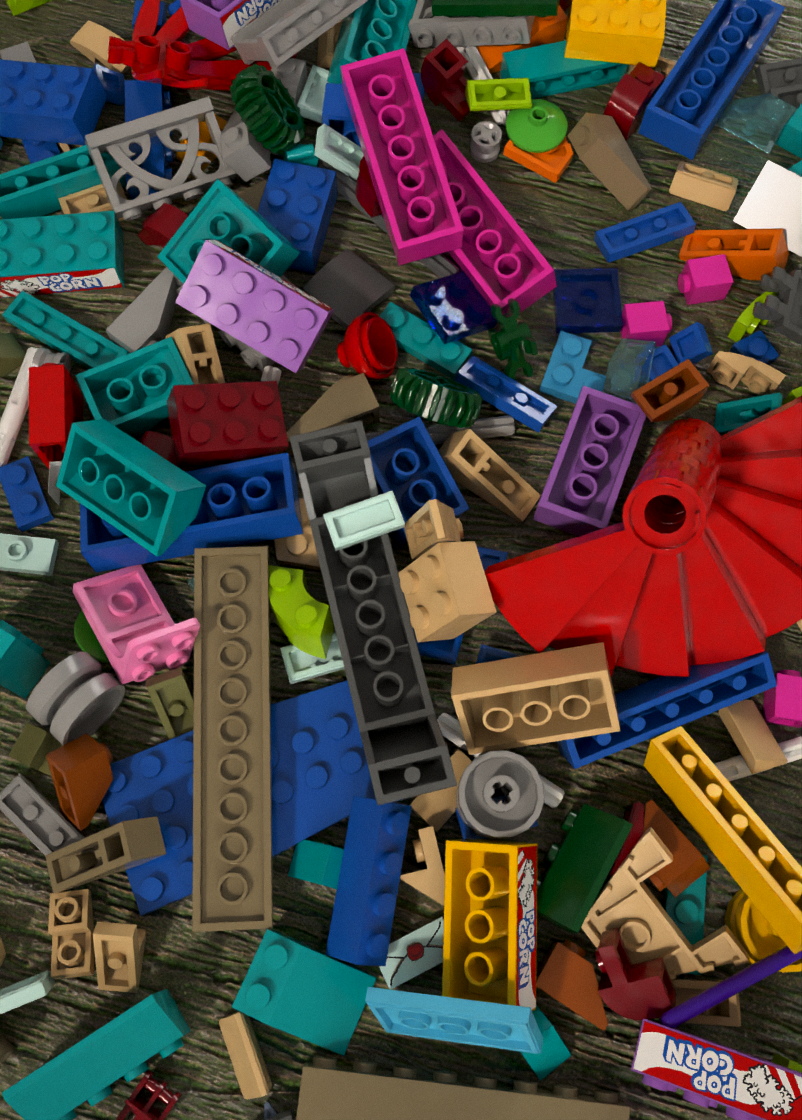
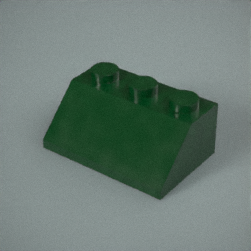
[537,804,633,933]

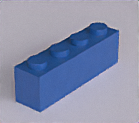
[124,80,174,200]
[325,796,412,966]

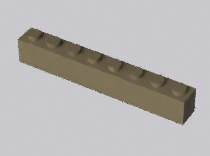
[296,1055,630,1120]

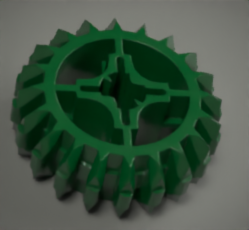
[230,64,306,154]
[390,367,483,428]

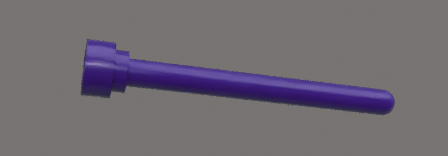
[661,946,802,1029]

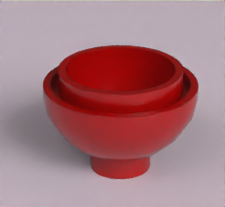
[337,312,398,379]

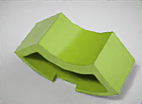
[269,565,335,659]

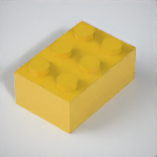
[564,0,667,67]

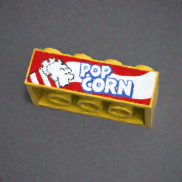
[442,838,537,1011]

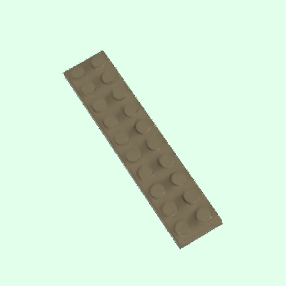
[192,546,273,932]

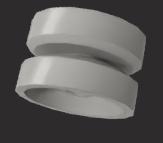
[26,651,126,745]
[456,750,544,840]

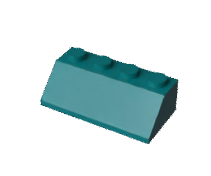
[327,0,417,84]
[56,419,206,556]
[1,989,191,1120]

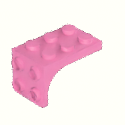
[72,564,200,685]

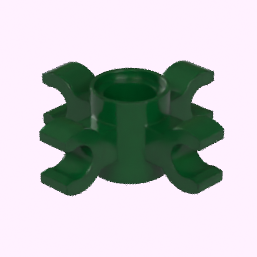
[488,298,538,381]

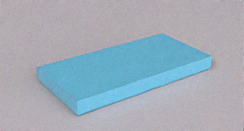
[365,987,543,1054]

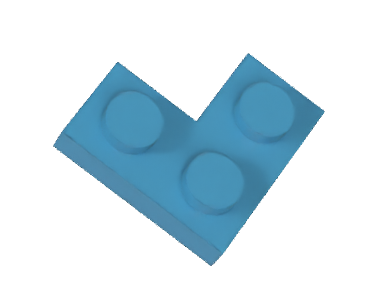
[539,331,613,404]

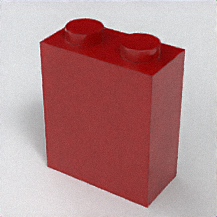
[29,363,83,469]

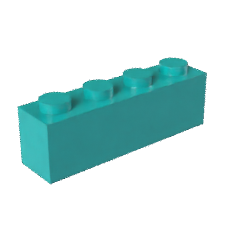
[500,41,628,99]
[0,145,127,219]

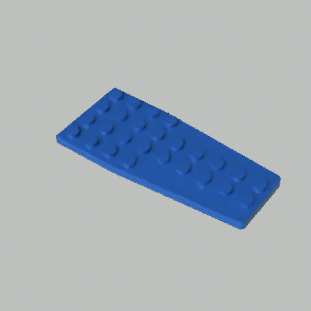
[102,680,376,916]

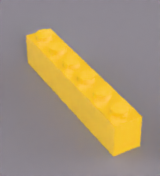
[643,726,802,955]

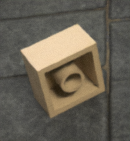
[398,541,497,643]

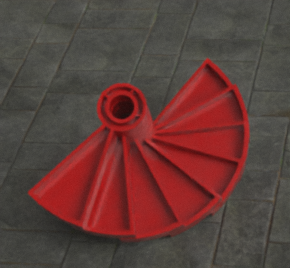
[484,396,802,677]

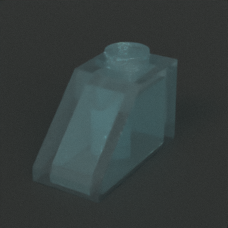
[717,93,796,154]
[603,338,656,404]

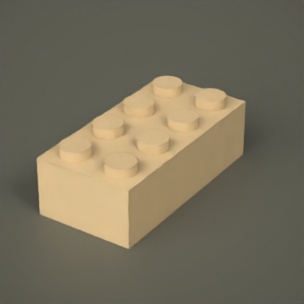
[451,642,620,755]

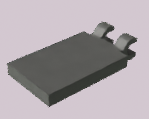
[752,266,802,345]

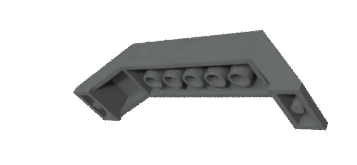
[290,420,457,806]

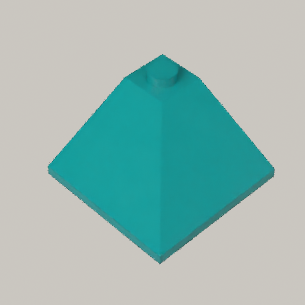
[157,178,300,284]

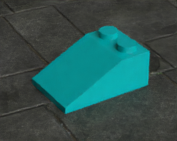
[75,337,194,439]
[232,928,376,1056]

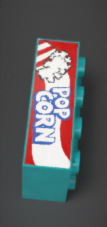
[0,211,125,298]

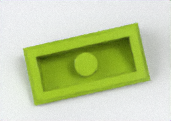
[465,78,532,111]

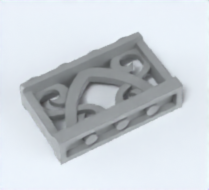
[231,0,368,67]
[408,0,535,48]
[85,96,237,221]

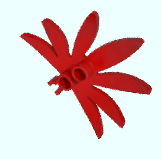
[108,0,297,90]

